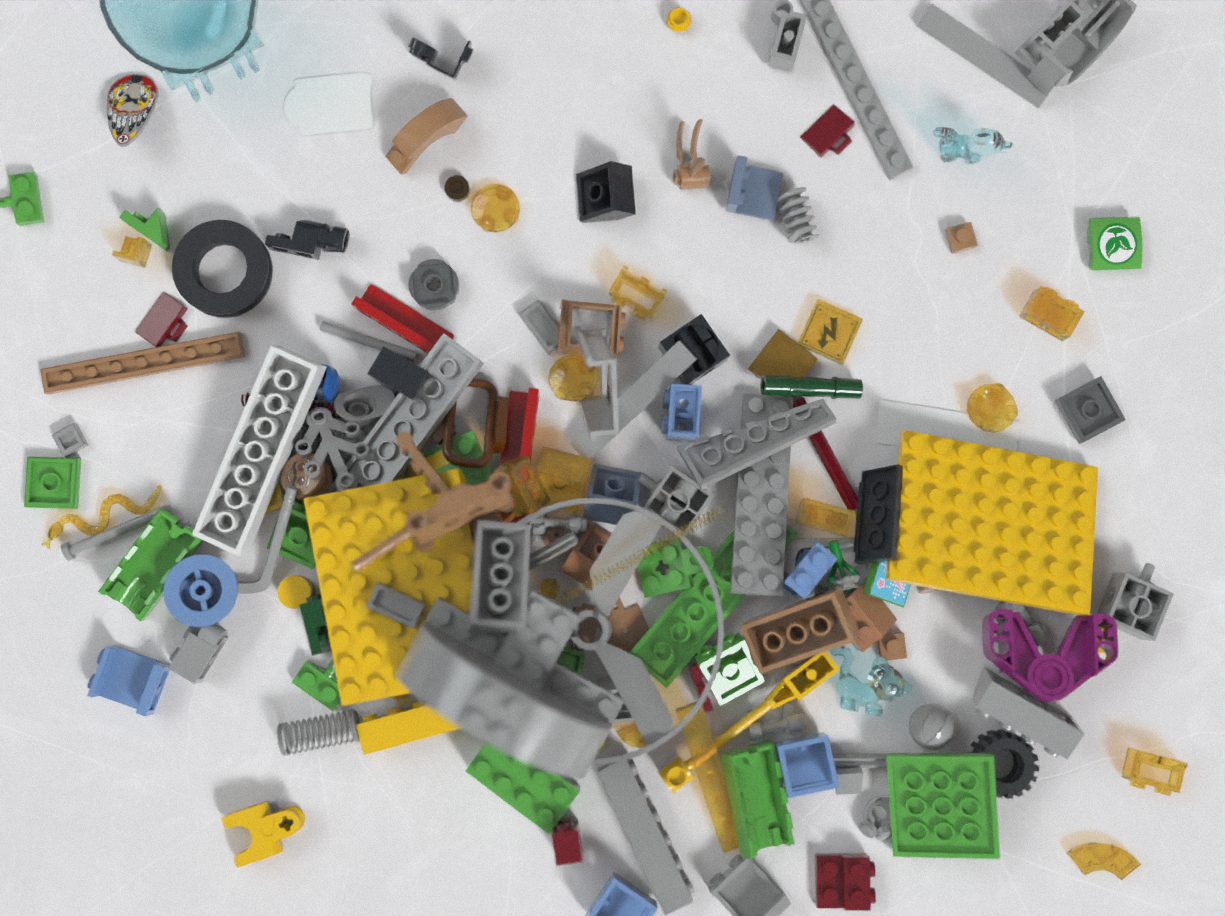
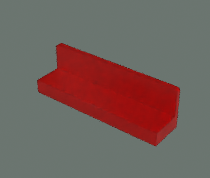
[351,284,454,354]
[498,388,540,492]

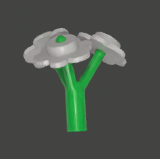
[817,540,870,591]

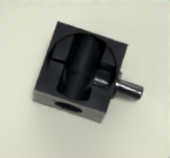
[658,314,730,385]

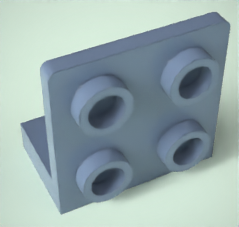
[725,155,783,221]

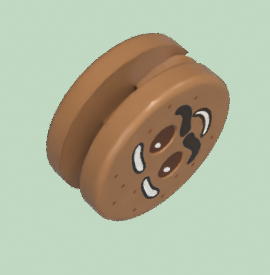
[281,453,333,502]

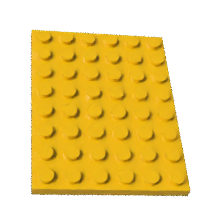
[886,430,1098,616]
[304,468,473,706]

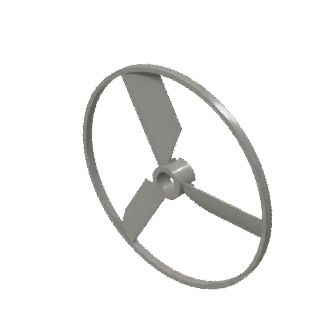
[505,498,724,765]

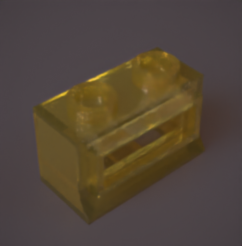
[609,265,667,320]
[1121,747,1188,796]

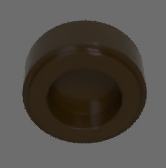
[445,175,470,202]

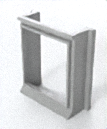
[575,326,619,441]

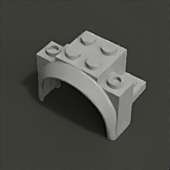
[1015,0,1137,94]

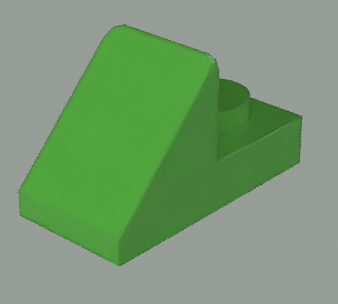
[119,208,170,251]

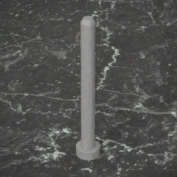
[61,505,172,561]

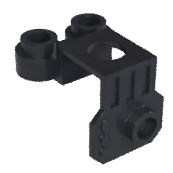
[408,37,474,80]

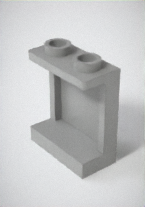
[709,854,791,916]

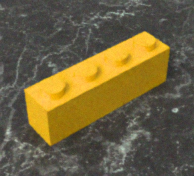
[356,700,460,755]

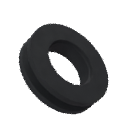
[172,220,273,318]

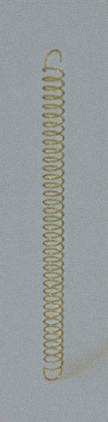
[555,507,725,605]

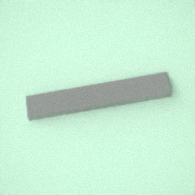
[917,4,1054,108]
[570,340,697,462]

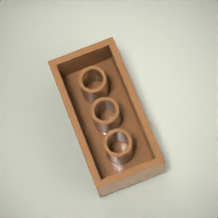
[740,586,860,674]

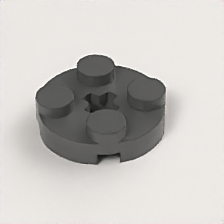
[408,259,459,310]

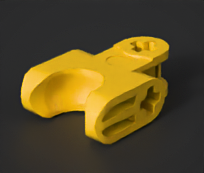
[221,800,305,867]

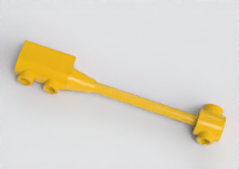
[658,651,840,793]

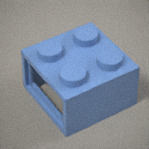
[661,384,702,441]
[774,732,839,798]
[585,872,658,916]

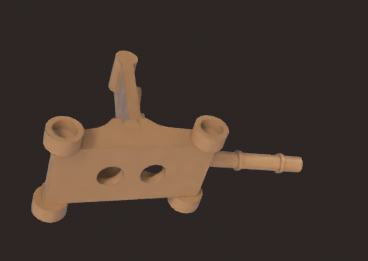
[351,432,514,572]

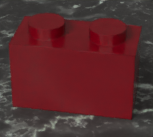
[552,818,583,866]

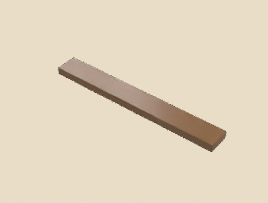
[40,332,245,395]

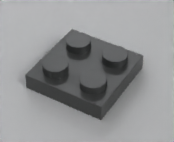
[1055,376,1126,444]

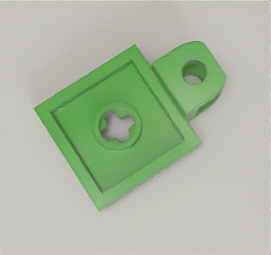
[637,538,714,598]

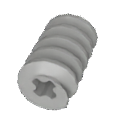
[777,187,820,243]

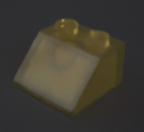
[529,446,592,513]

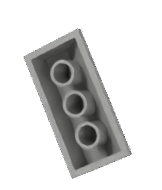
[468,520,530,634]
[972,667,1084,760]

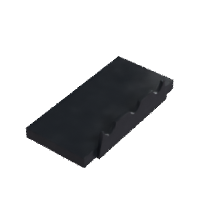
[853,464,903,565]

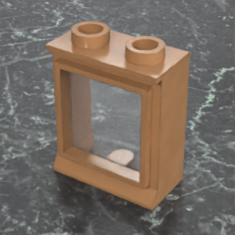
[556,299,626,358]

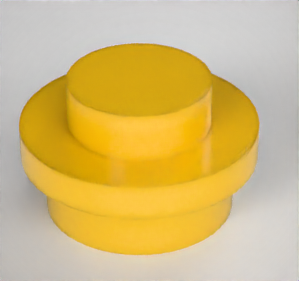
[667,7,691,33]

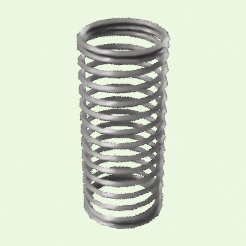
[277,709,360,756]

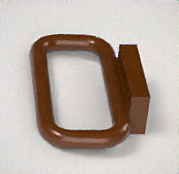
[442,377,509,468]

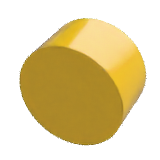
[277,575,315,609]

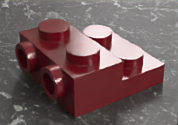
[815,853,876,911]

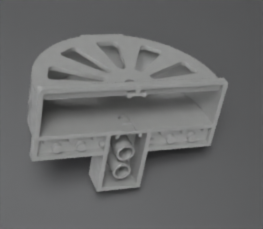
[396,589,625,779]

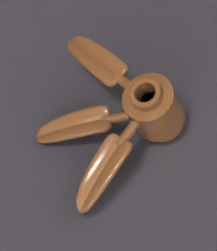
[673,119,710,190]

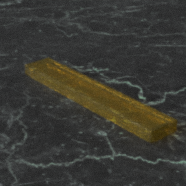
[675,701,739,853]

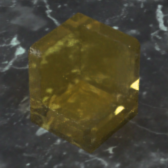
[112,236,152,268]

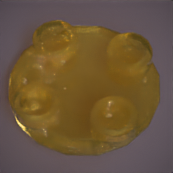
[471,184,520,232]
[548,354,598,402]
[967,383,1018,433]

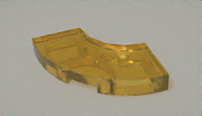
[1066,842,1141,880]

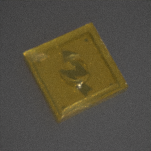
[798,299,863,365]

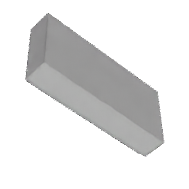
[519,300,559,355]
[366,582,426,629]

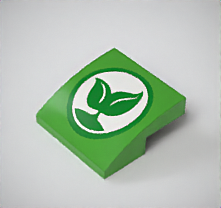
[1087,217,1142,270]

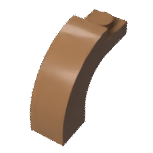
[385,98,468,175]

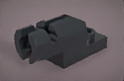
[265,220,350,260]

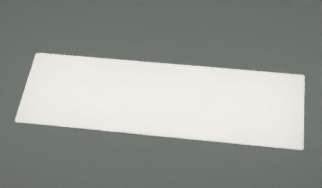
[873,400,1021,451]

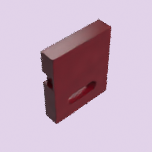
[688,663,713,713]

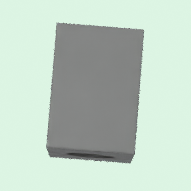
[638,466,714,537]
[1096,563,1174,641]

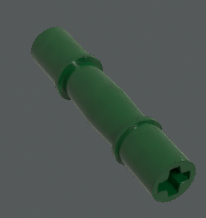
[760,375,863,399]

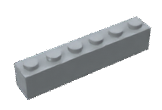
[598,759,695,916]

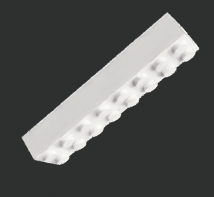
[192,345,327,556]

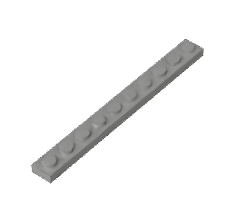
[800,0,913,180]

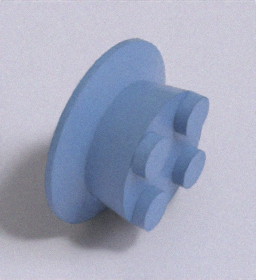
[164,554,238,627]

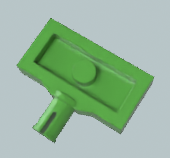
[0,172,44,226]
[291,659,341,711]

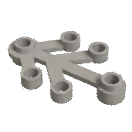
[295,407,370,492]

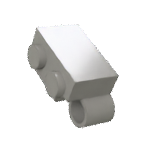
[768,0,807,72]
[168,624,228,684]

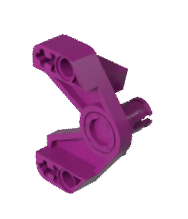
[982,609,1118,702]

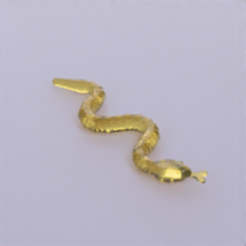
[42,485,162,549]

